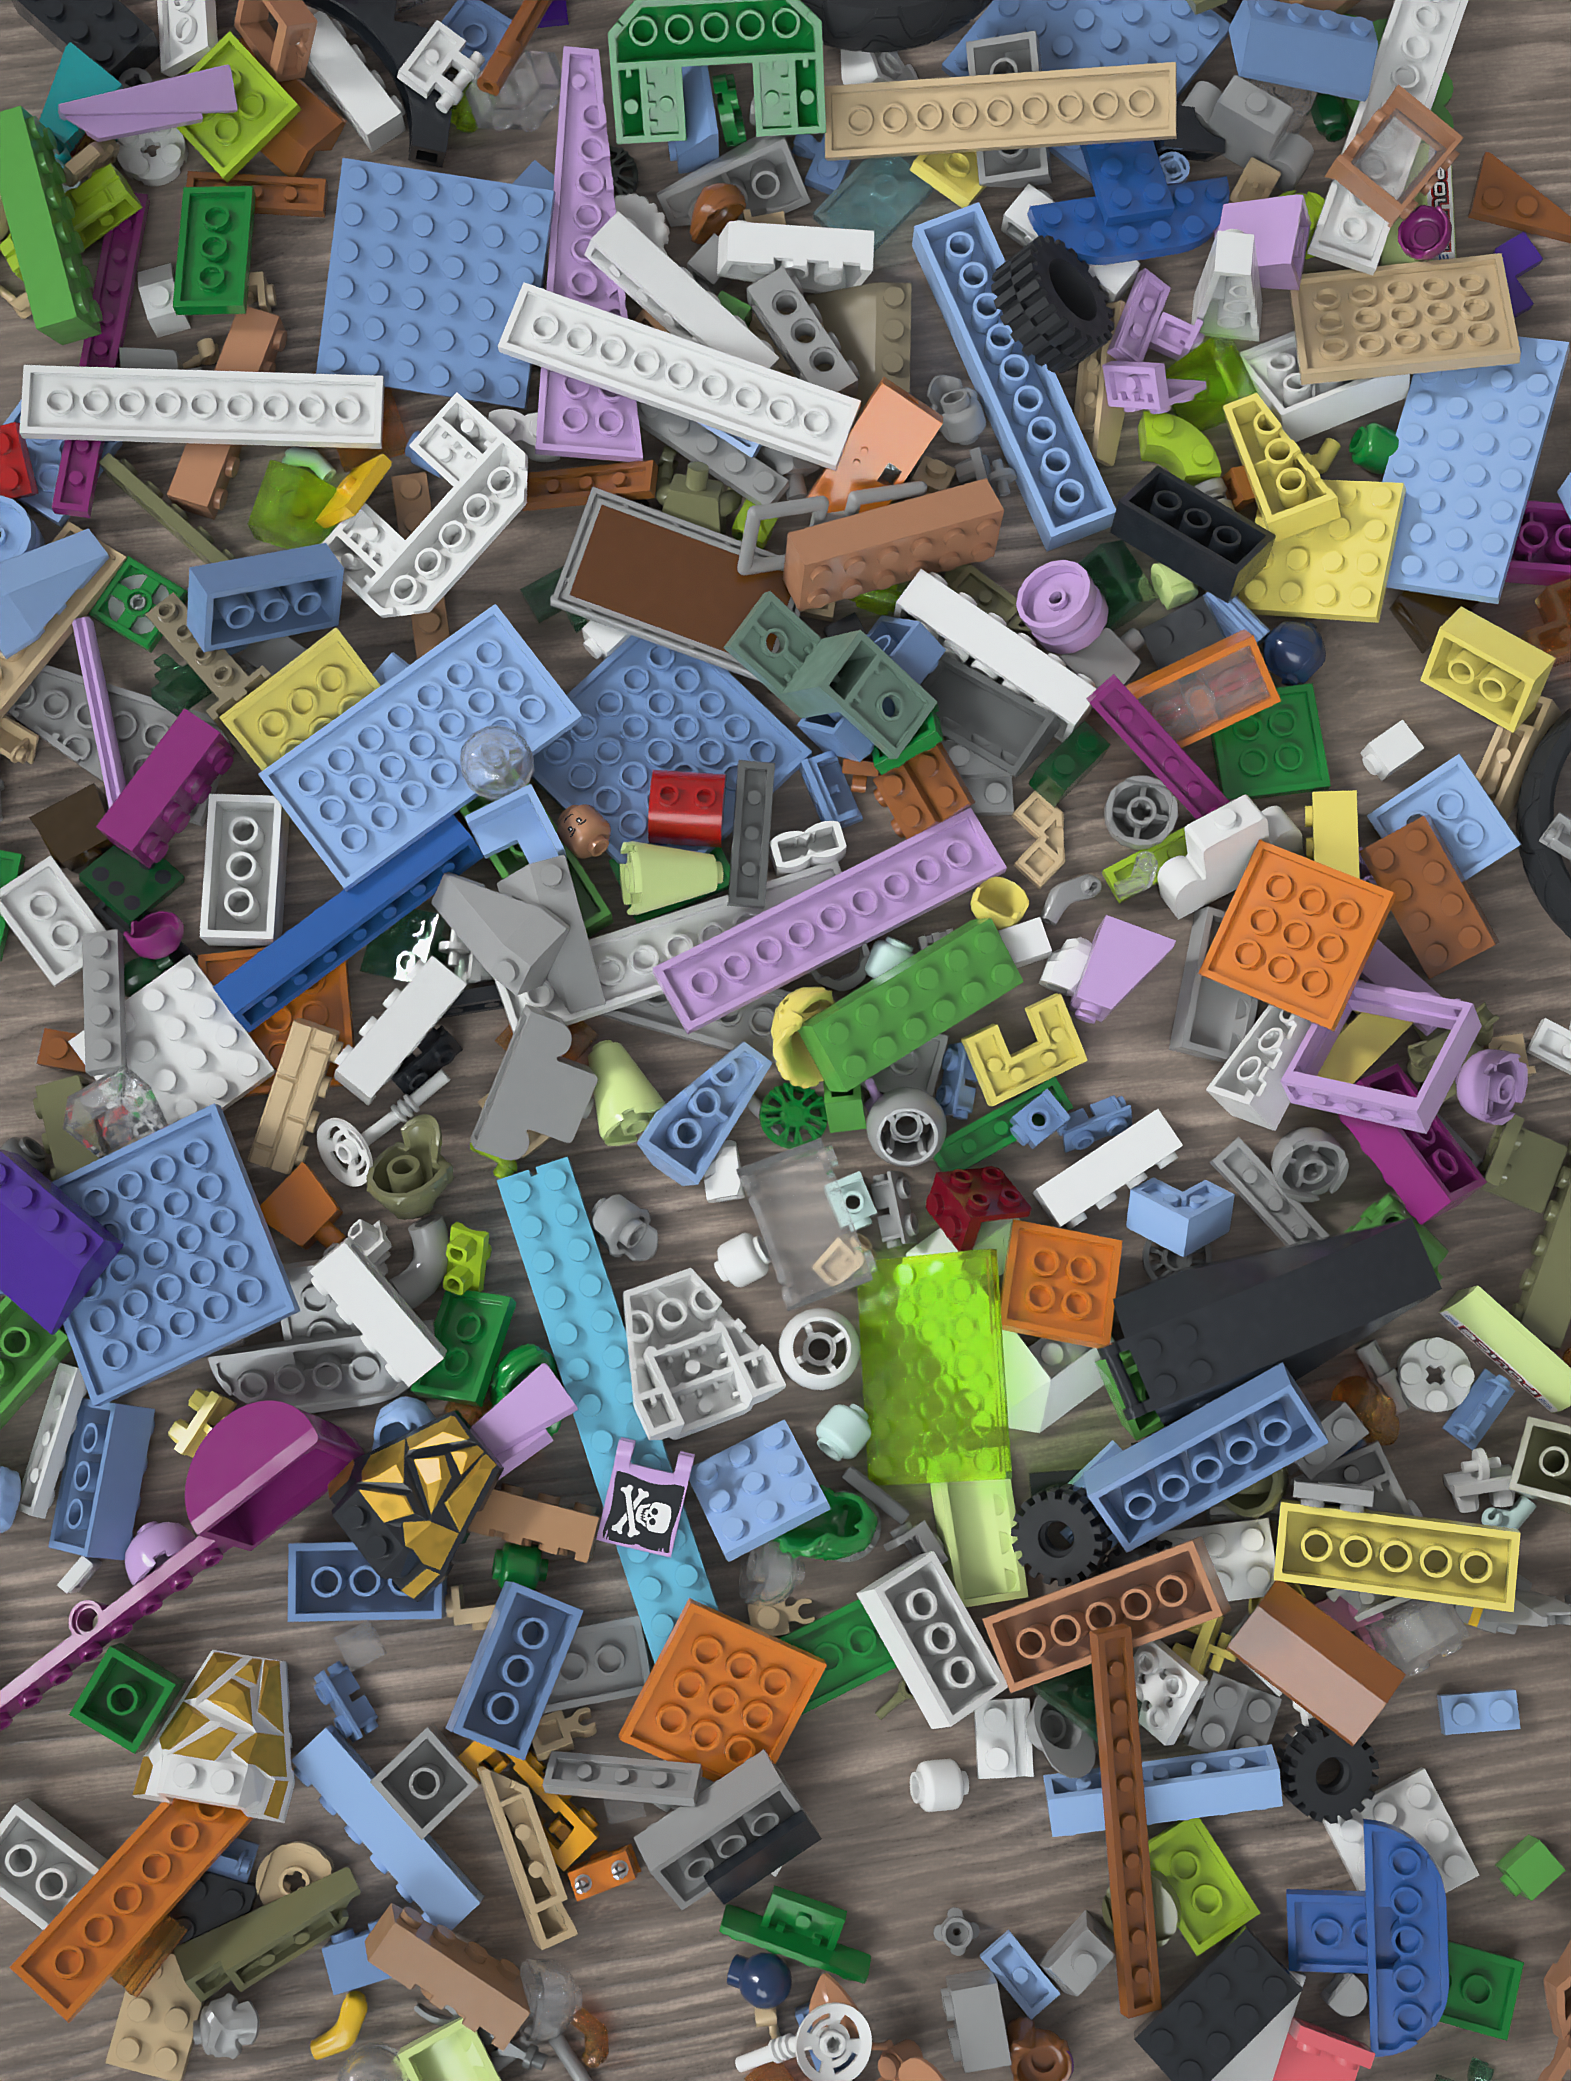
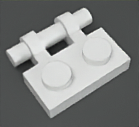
[397,20,485,113]

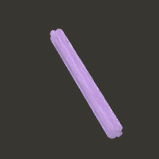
[72,617,126,809]

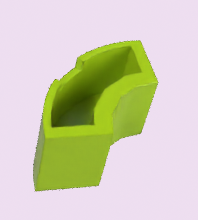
[1137,411,1222,487]

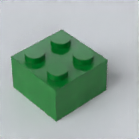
[69,1643,186,1754]

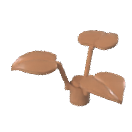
[809,1972,946,2081]

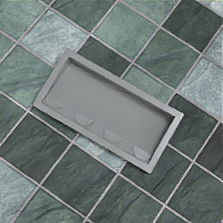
[1169,907,1258,1062]

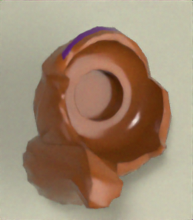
[1006,2017,1074,2081]

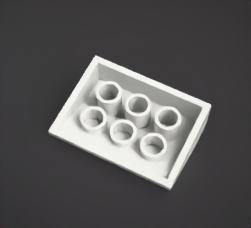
[1233,331,1410,442]

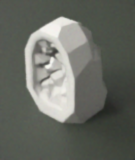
[1039,937,1092,996]
[704,1140,745,1203]

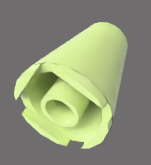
[620,841,723,915]
[588,1040,666,1146]

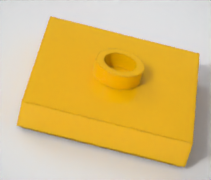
[315,454,392,529]

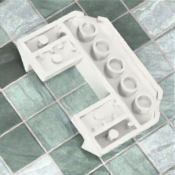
[323,392,528,618]
[899,1218,1114,1433]

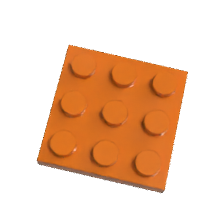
[996,1219,1123,1349]

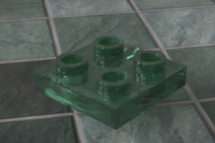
[360,909,447,983]

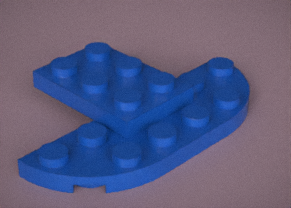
[1027,140,1230,265]
[1286,1819,1449,2057]

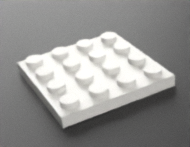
[68,954,277,1140]

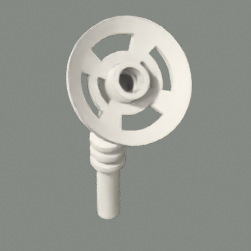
[317,1069,451,1187]
[735,2002,872,2081]

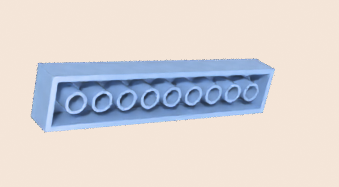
[912,202,1116,552]

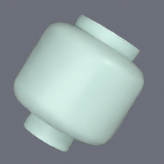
[865,936,914,981]
[816,1404,872,1461]

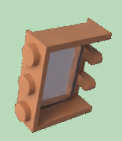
[1324,84,1464,228]

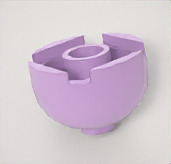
[1455,1049,1528,1125]
[125,1521,196,1586]

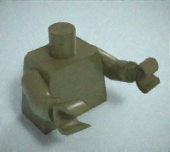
[655,446,743,535]
[1407,1002,1500,1101]

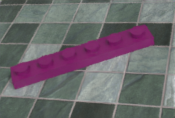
[1086,674,1230,820]

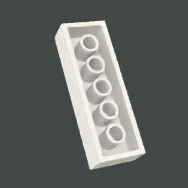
[894,569,1096,742]

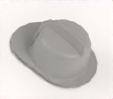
[1026,1686,1096,1778]

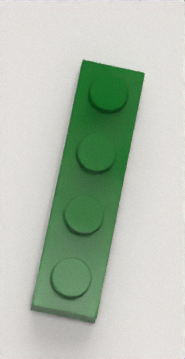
[933,1076,1074,1172]

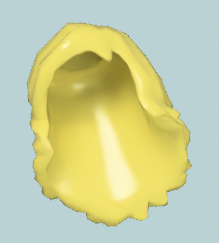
[771,987,835,1089]

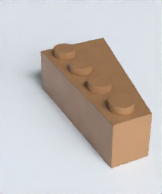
[468,1483,602,1563]
[364,1903,531,2051]

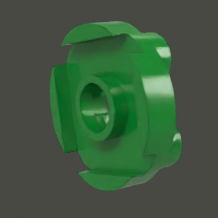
[712,73,747,148]

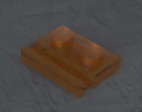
[111,1913,188,1997]

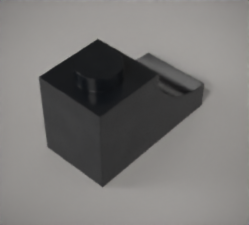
[1153,100,1225,162]

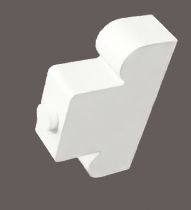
[1157,795,1303,920]

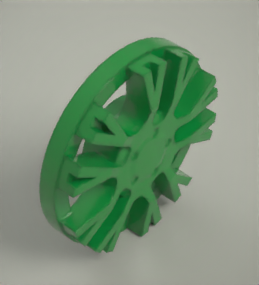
[759,1083,828,1150]

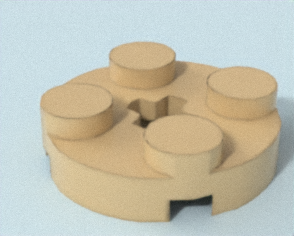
[256,1841,334,1905]

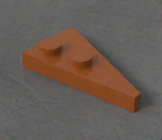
[1468,152,1571,243]

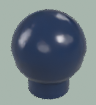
[727,1952,792,2009]

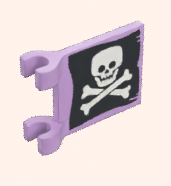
[596,1437,695,1558]

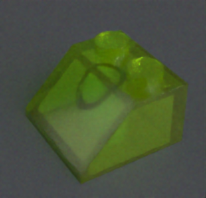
[1165,337,1258,432]
[247,459,337,549]

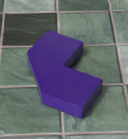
[1492,232,1543,318]

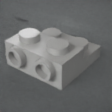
[941,738,1014,816]
[1181,1670,1282,1753]

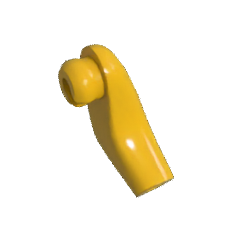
[310,1990,368,2060]

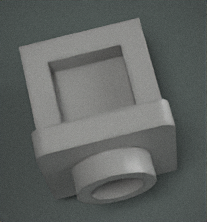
[883,1520,948,1565]

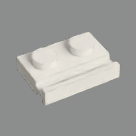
[974,1697,1034,1779]

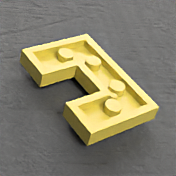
[961,993,1088,1106]

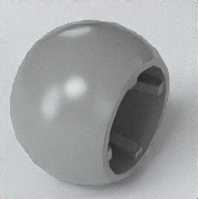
[866,1087,947,1167]

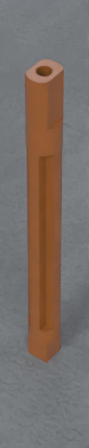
[477,0,553,96]

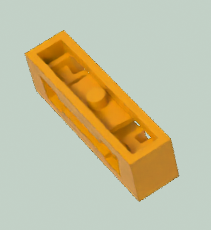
[458,1741,600,1871]

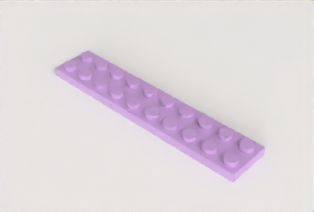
[652,808,1007,1035]

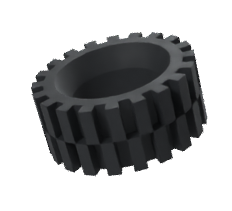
[991,235,1114,373]

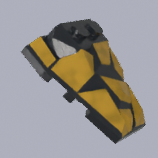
[327,1410,504,1602]

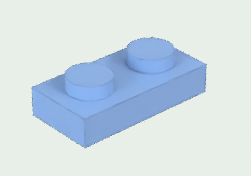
[1437,1689,1521,1735]
[980,1929,1060,2020]

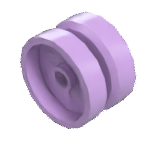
[1016,560,1109,654]

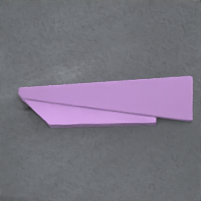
[58,65,238,142]
[472,1363,578,1480]

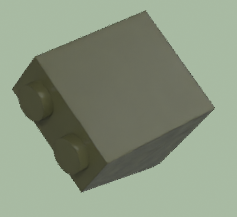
[1508,1416,1571,1514]

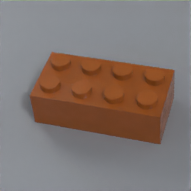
[1359,815,1500,979]

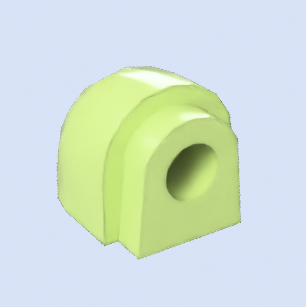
[1151,562,1198,610]

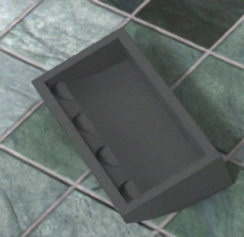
[920,653,1061,778]

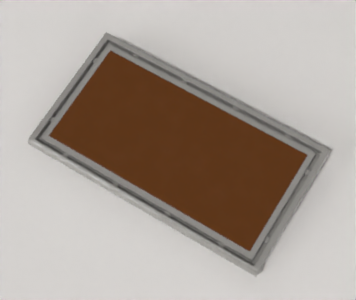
[550,487,801,682]

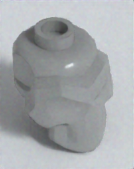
[927,375,986,445]
[591,1194,659,1261]
[193,1993,260,2059]

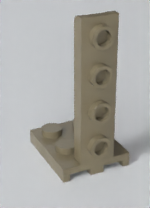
[145,592,272,764]

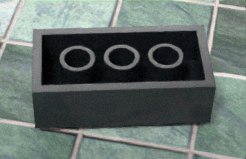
[11,0,160,80]
[1110,465,1276,603]
[1134,1924,1303,2081]

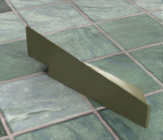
[174,1867,361,2002]

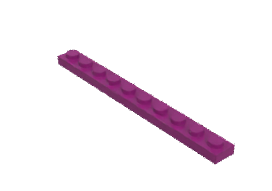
[52,193,150,518]

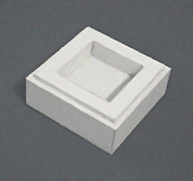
[57,1556,102,1594]

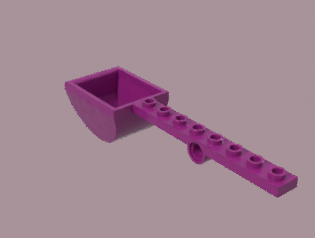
[0,1401,365,1731]

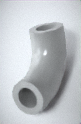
[388,1214,450,1309]

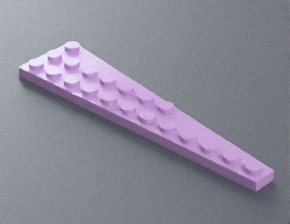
[535,46,643,462]

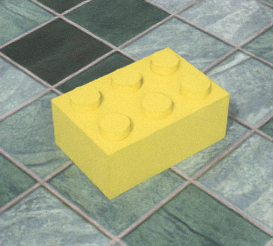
[1420,606,1556,733]

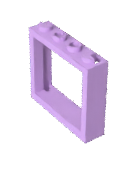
[1280,980,1482,1134]

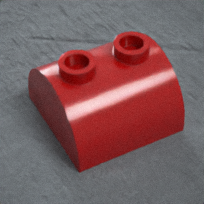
[648,770,727,848]

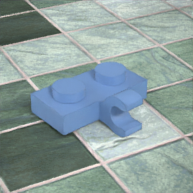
[792,133,852,197]

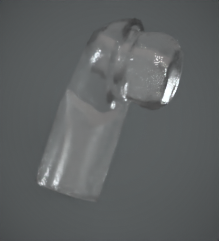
[1114,851,1158,900]

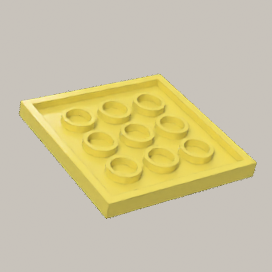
[1238,480,1406,623]
[219,628,381,771]

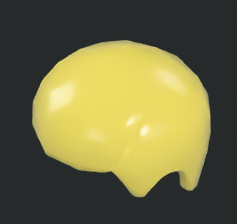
[970,876,1029,930]

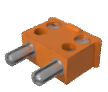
[567,1843,641,1902]

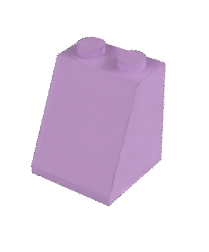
[1214,194,1311,290]
[1068,915,1176,1024]

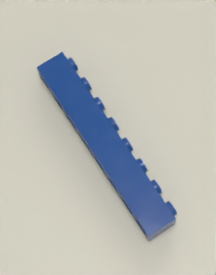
[213,815,484,1033]

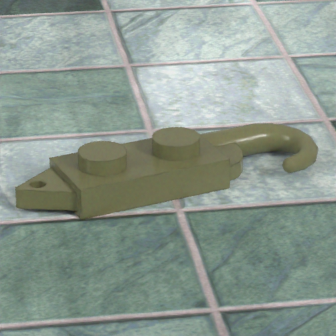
[944,564,1031,635]

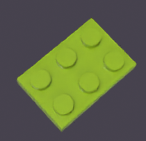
[1148,1817,1260,1956]

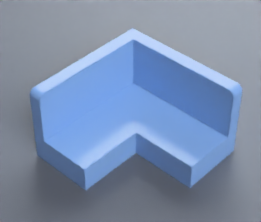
[465,784,567,864]
[1126,1177,1235,1258]

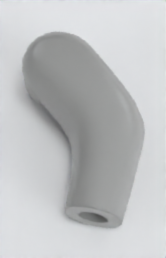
[1040,874,1102,926]

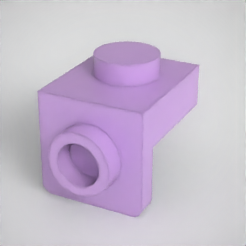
[1148,312,1205,364]

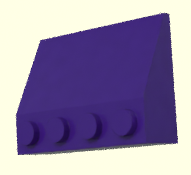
[0,1149,124,1335]

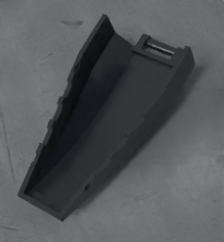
[1097,1218,1442,1427]

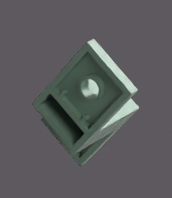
[724,591,937,759]

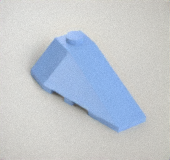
[0,528,110,659]
[637,1042,773,1186]

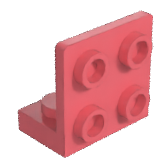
[1272,2016,1375,2081]

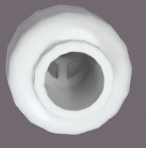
[714,1232,772,1288]
[910,1759,969,1812]

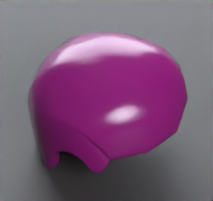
[1398,205,1452,260]
[124,911,184,960]

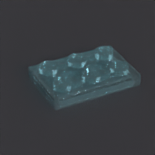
[813,156,934,252]

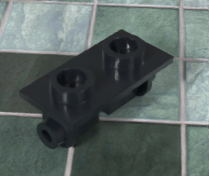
[391,1025,463,1095]

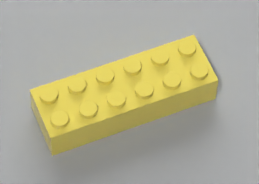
[1273,1499,1520,1612]

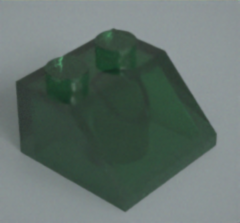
[1078,540,1160,631]

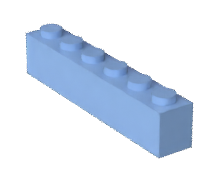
[291,1724,484,1931]
[1043,1744,1283,1837]

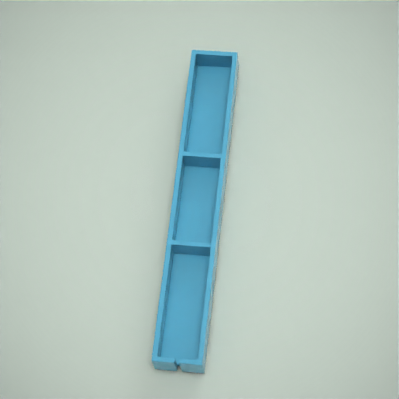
[497,1156,720,1663]

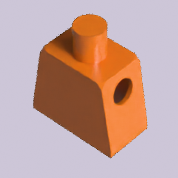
[260,1162,347,1250]

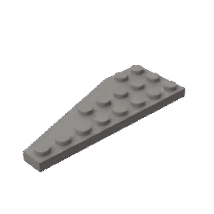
[7,665,232,827]

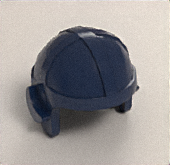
[1262,621,1326,686]

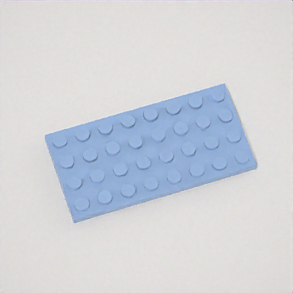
[1382,336,1570,604]
[258,604,583,892]

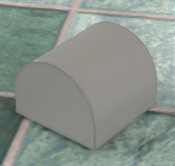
[1320,1973,1367,2017]

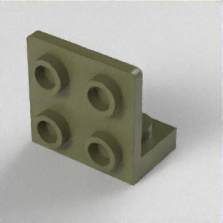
[1478,1115,1568,1214]

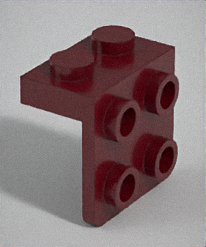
[925,1166,1032,1253]

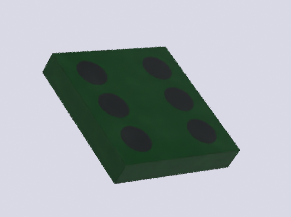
[79,845,185,927]

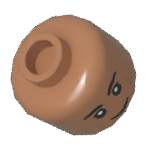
[557,804,611,859]

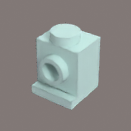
[825,1171,877,1232]

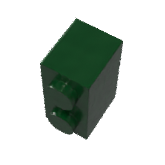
[1028,721,1111,808]

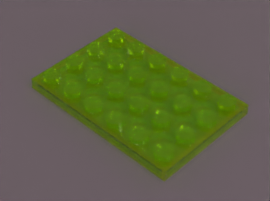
[857,1249,1012,1486]

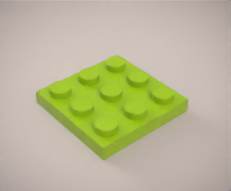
[176,31,302,183]

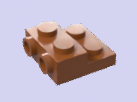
[873,742,975,839]

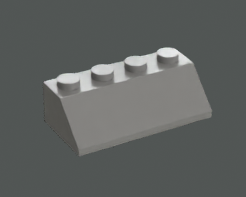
[966,31,1053,188]
[634,1750,812,1910]

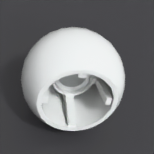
[779,1308,860,1390]

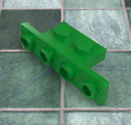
[719,1885,871,1984]

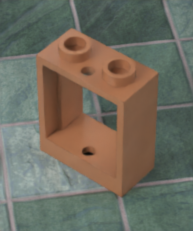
[234,0,318,82]

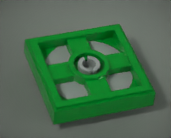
[89,556,188,653]

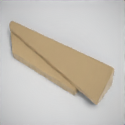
[1074,300,1126,466]
[1475,696,1561,822]
[477,1766,578,1950]

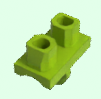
[443,1221,492,1295]

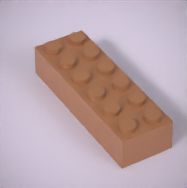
[783,478,1004,612]
[982,1536,1231,1693]

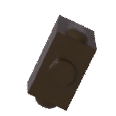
[1389,590,1480,654]
[29,783,114,872]

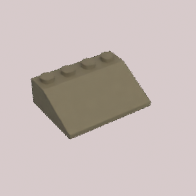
[806,282,912,416]

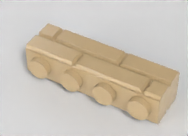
[248,1018,344,1174]

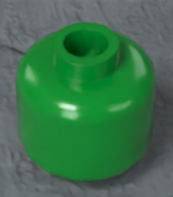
[1349,422,1399,475]
[492,1541,549,1591]

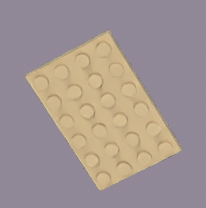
[1289,253,1521,385]

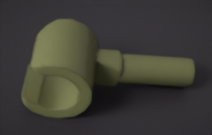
[875,1678,915,1720]

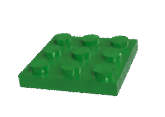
[1211,683,1331,802]

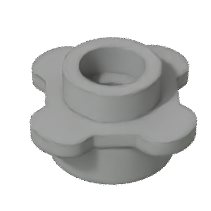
[933,1907,980,1956]

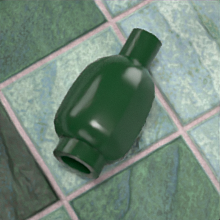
[1311,92,1349,142]
[124,954,176,998]

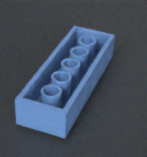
[1083,1362,1329,1553]

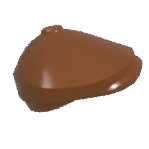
[689,183,746,244]

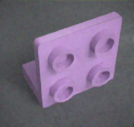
[1102,361,1207,414]

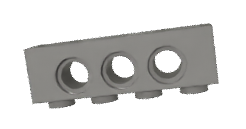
[747,266,860,397]

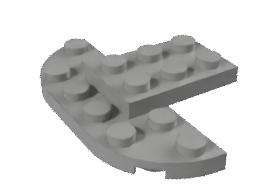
[208,1259,435,1413]

